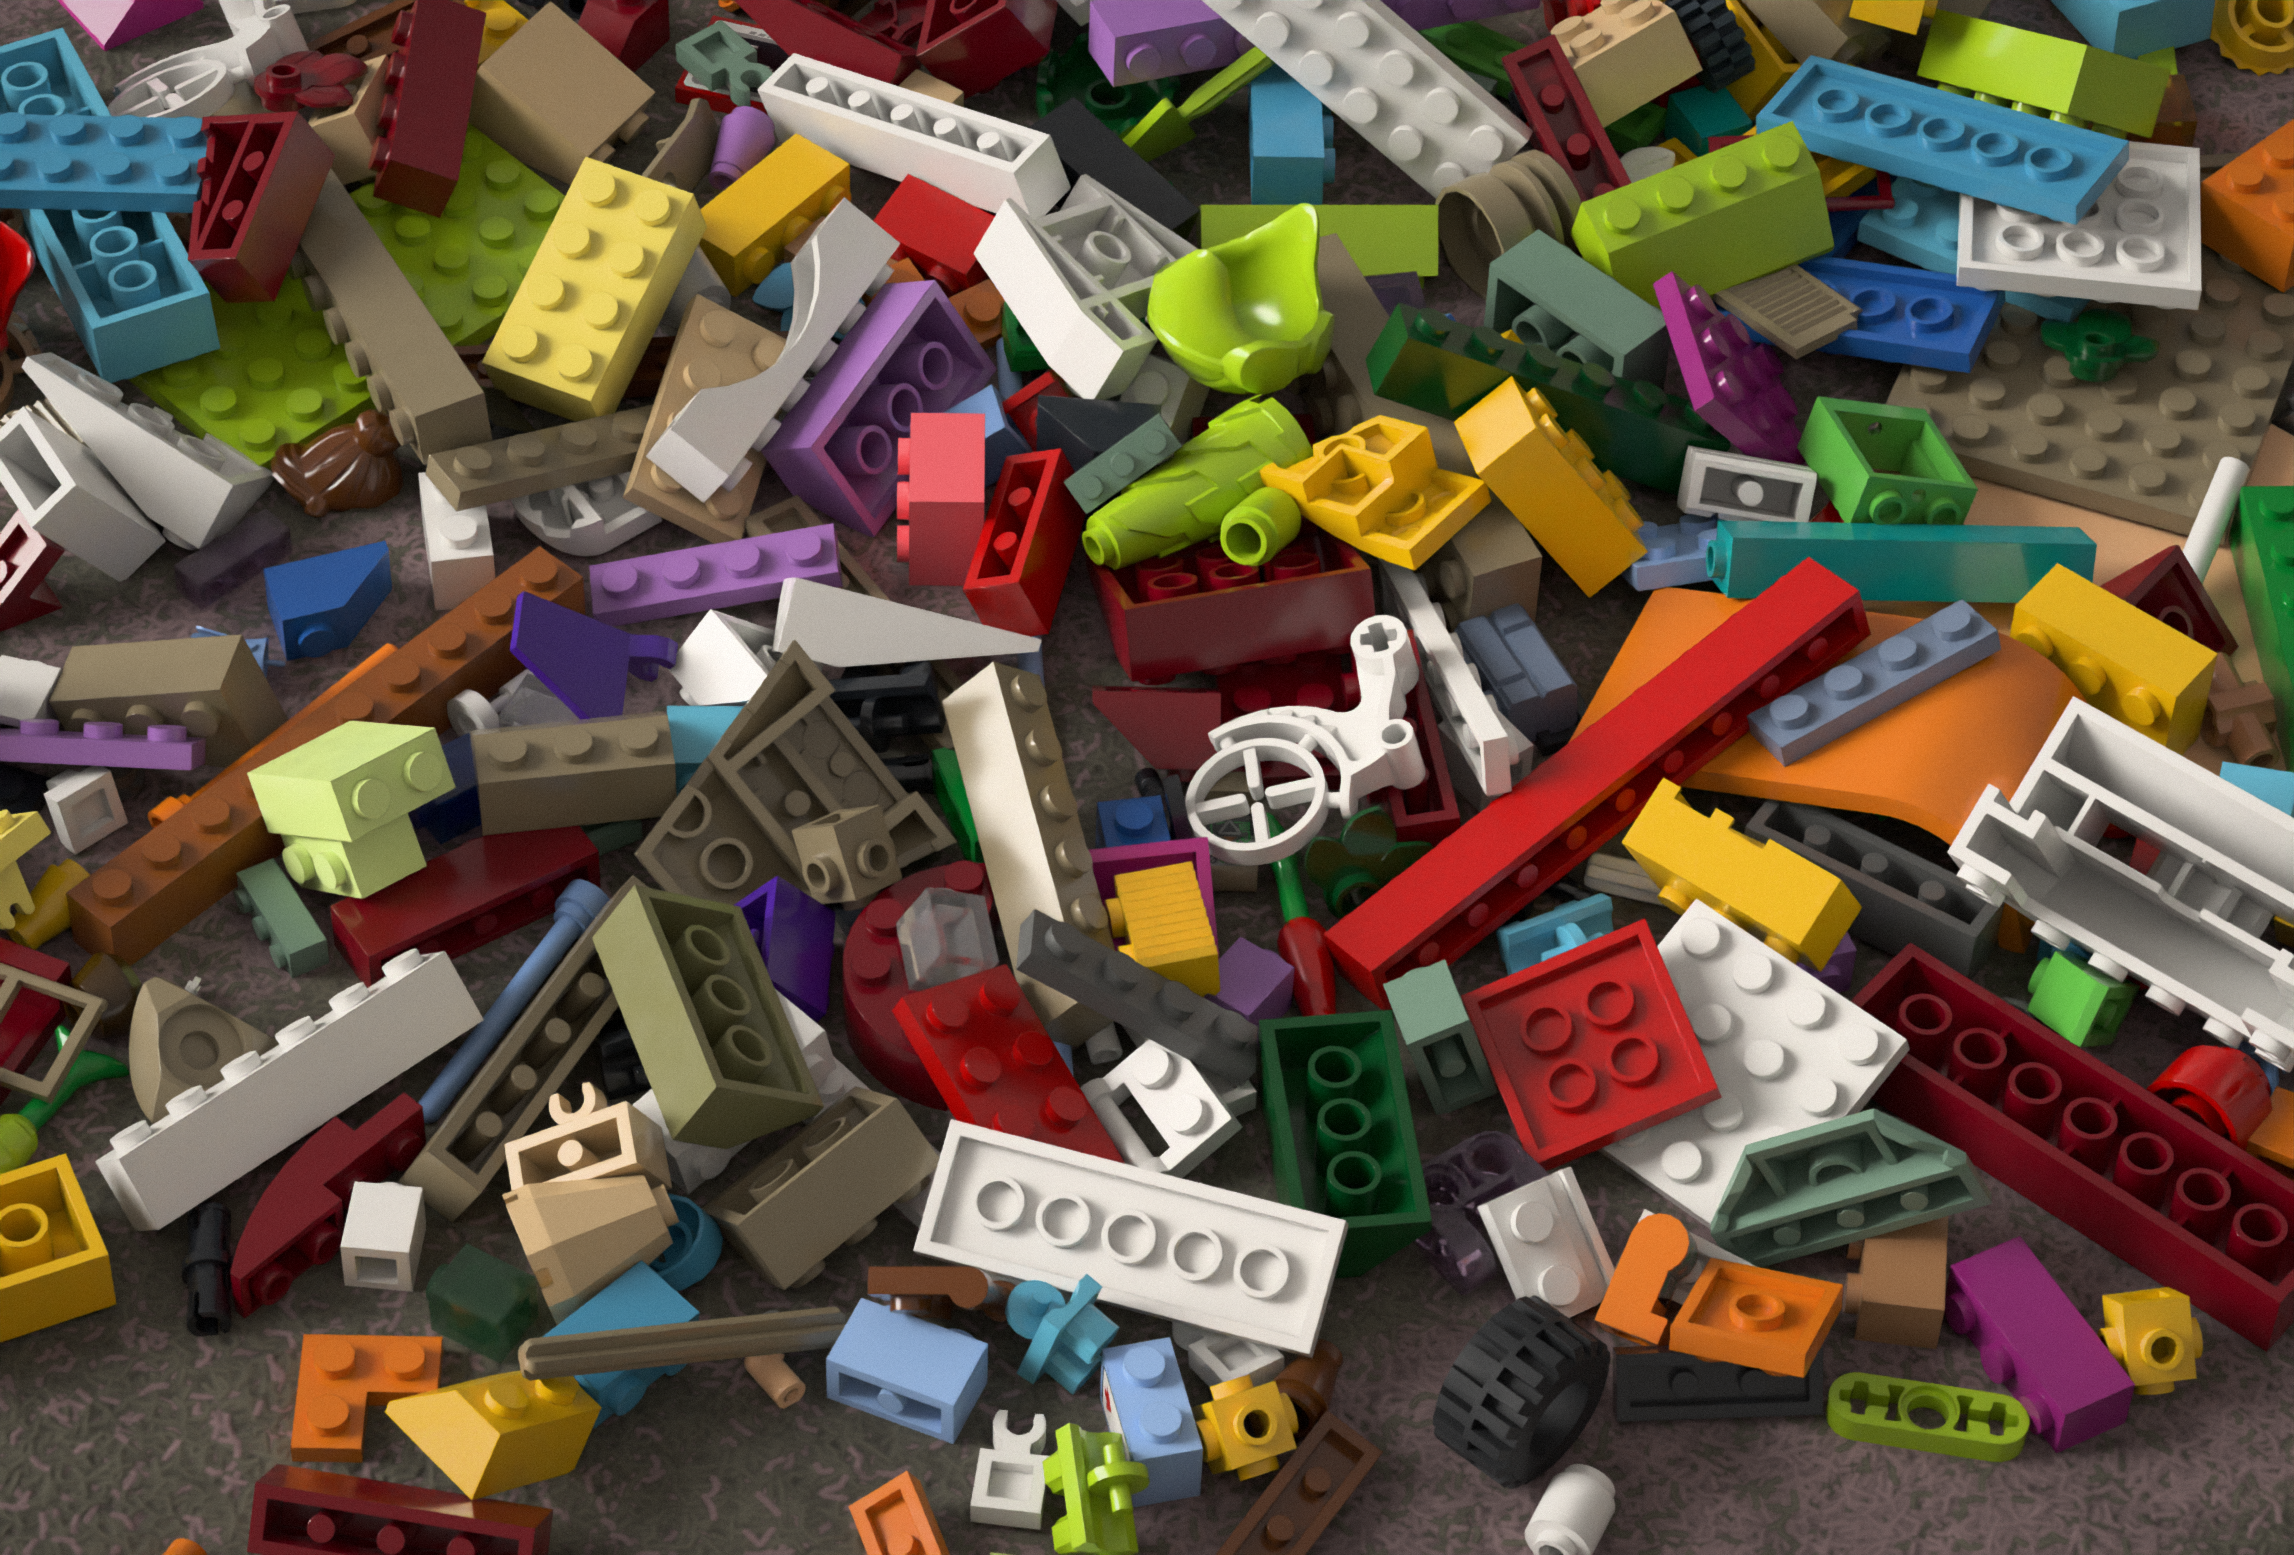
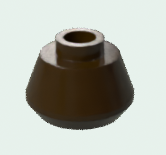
[63,952,142,1039]

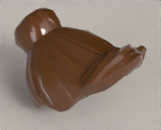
[271,409,403,518]

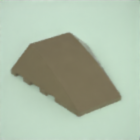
[634,640,957,905]

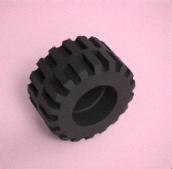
[1433,1295,1611,1489]

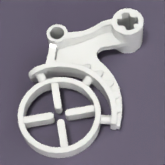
[107,0,309,118]
[1185,615,1426,866]

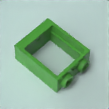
[1797,396,1978,525]

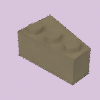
[49,634,289,768]

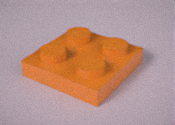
[1669,1257,1843,1378]

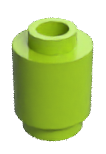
[1220,487,1301,566]

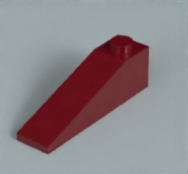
[734,0,922,86]
[1501,34,1631,203]

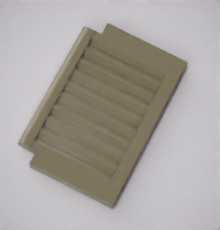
[1712,264,1863,359]

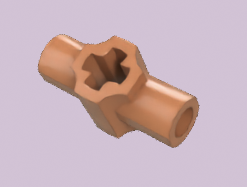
[2200,652,2280,769]

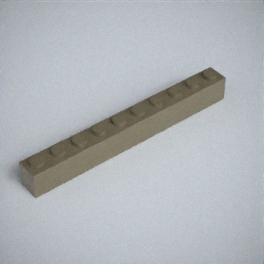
[209,81,493,465]

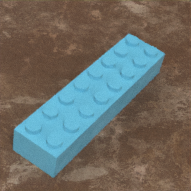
[0,28,220,383]

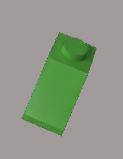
[2027,951,2140,1047]

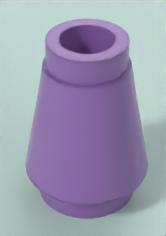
[708,106,775,191]

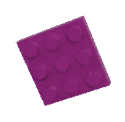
[1653,271,1809,467]

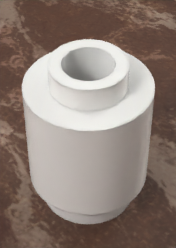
[1525,1464,1615,1555]

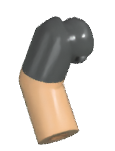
[744,1310,806,1409]

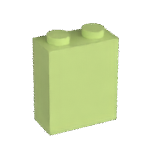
[247,720,456,842]

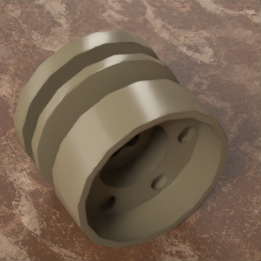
[1435,149,1582,301]

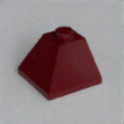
[2099,545,2239,657]
[1092,685,1221,782]

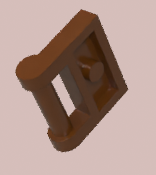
[867,1266,1017,1324]

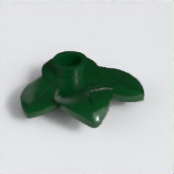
[2040,308,2160,382]
[1304,806,1433,919]

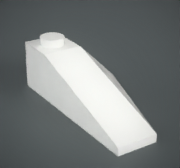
[22,352,274,550]

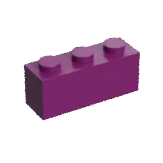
[1944,1236,2135,1453]

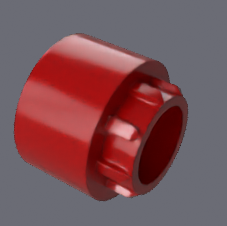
[2146,1045,2273,1152]

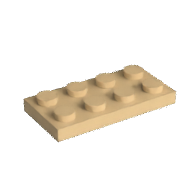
[622,294,787,544]

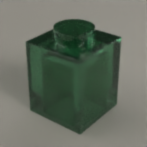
[426,1243,539,1364]

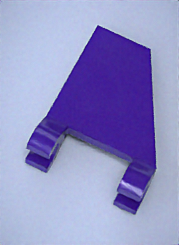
[510,591,678,720]

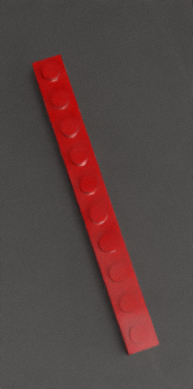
[1324,557,1871,1010]

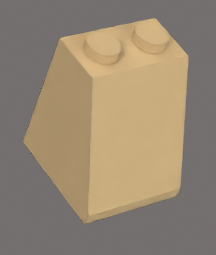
[468,1,655,185]

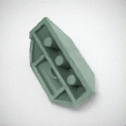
[1710,1108,1992,1268]

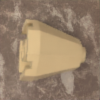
[502,1174,679,1325]

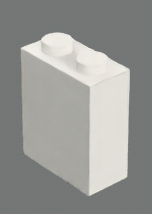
[0,406,166,582]

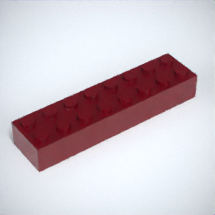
[1850,942,2294,1352]

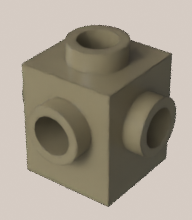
[792,805,903,911]

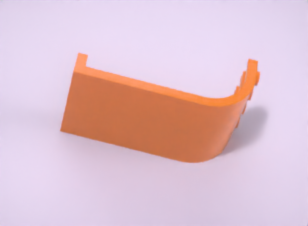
[1568,587,2088,953]

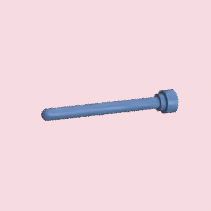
[418,879,610,1124]

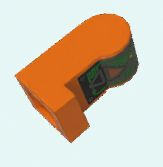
[1595,1213,1698,1346]

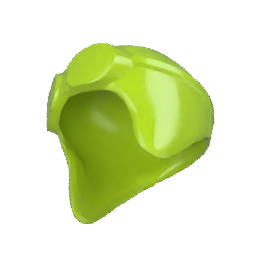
[1147,203,1335,395]

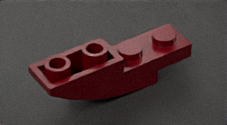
[230,1092,426,1318]

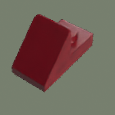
[0,509,65,632]

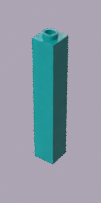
[1706,520,2097,603]

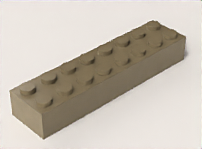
[1288,233,1542,633]

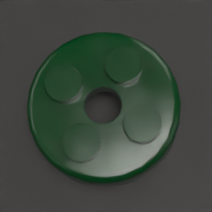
[1036,33,1180,140]

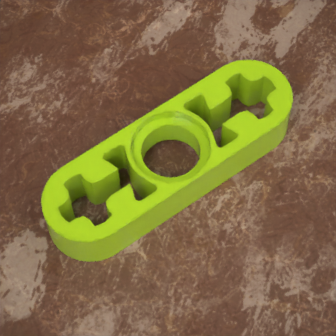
[1825,1372,2030,1462]

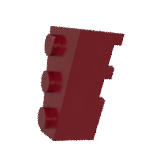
[188,111,336,303]

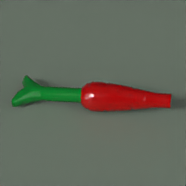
[1266,812,1336,1016]

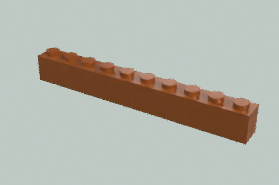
[66,546,586,966]

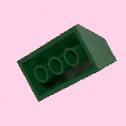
[1256,1010,1432,1279]

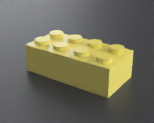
[482,157,707,422]

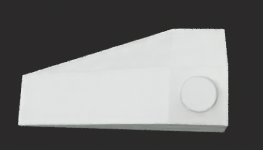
[772,577,1042,672]

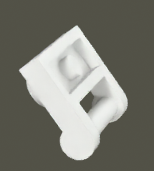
[1081,1039,1242,1178]

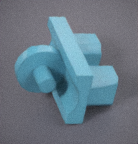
[1496,893,1614,976]
[1005,1274,1120,1395]

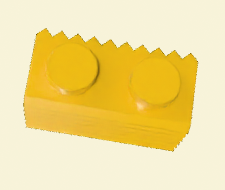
[1105,861,1221,997]

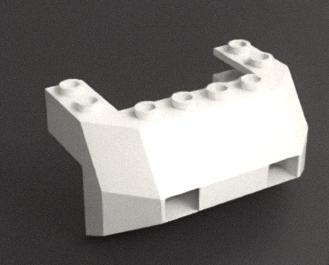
[1947,696,2294,1073]

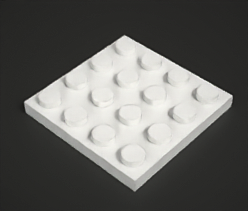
[1956,141,2202,310]
[1597,898,1910,1229]

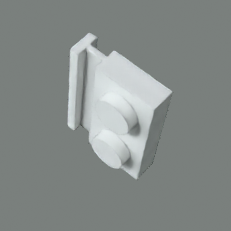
[1477,1167,1615,1318]

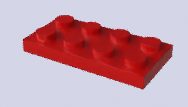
[892,964,1125,1164]

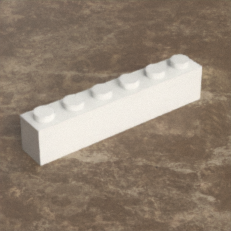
[757,53,1071,219]
[95,948,484,1231]

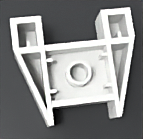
[973,174,1198,400]

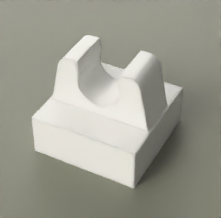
[44,766,128,855]

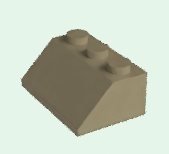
[470,711,677,836]
[702,1086,940,1290]

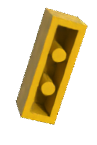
[699,133,851,297]

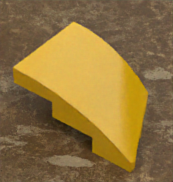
[1259,415,1491,571]

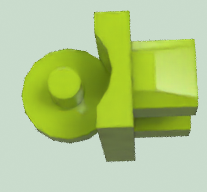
[1042,1423,1150,1555]

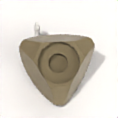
[129,976,279,1124]

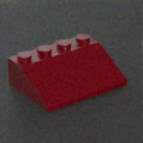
[1085,518,1375,685]

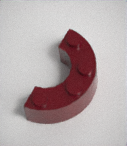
[843,860,1000,1111]

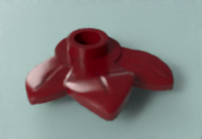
[254,51,368,112]

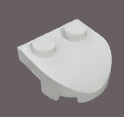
[511,471,662,556]

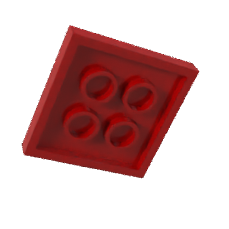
[1461,918,1722,1176]

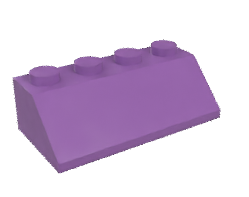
[761,280,997,537]

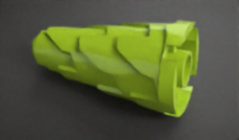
[1082,394,1313,570]

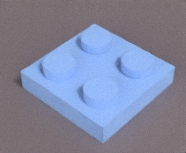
[1620,514,1721,591]

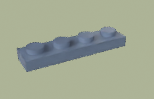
[1747,599,2001,767]

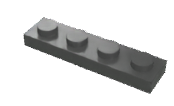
[1016,909,1258,1087]

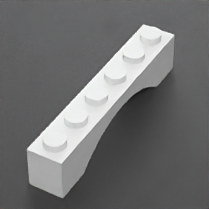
[646,197,900,503]

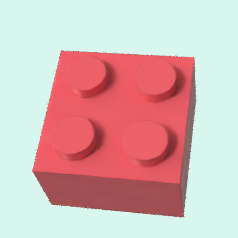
[897,413,985,586]

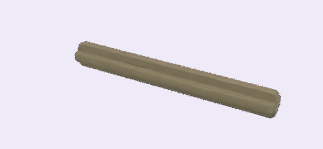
[518,1306,846,1381]

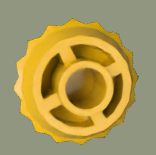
[2210,0,2294,76]

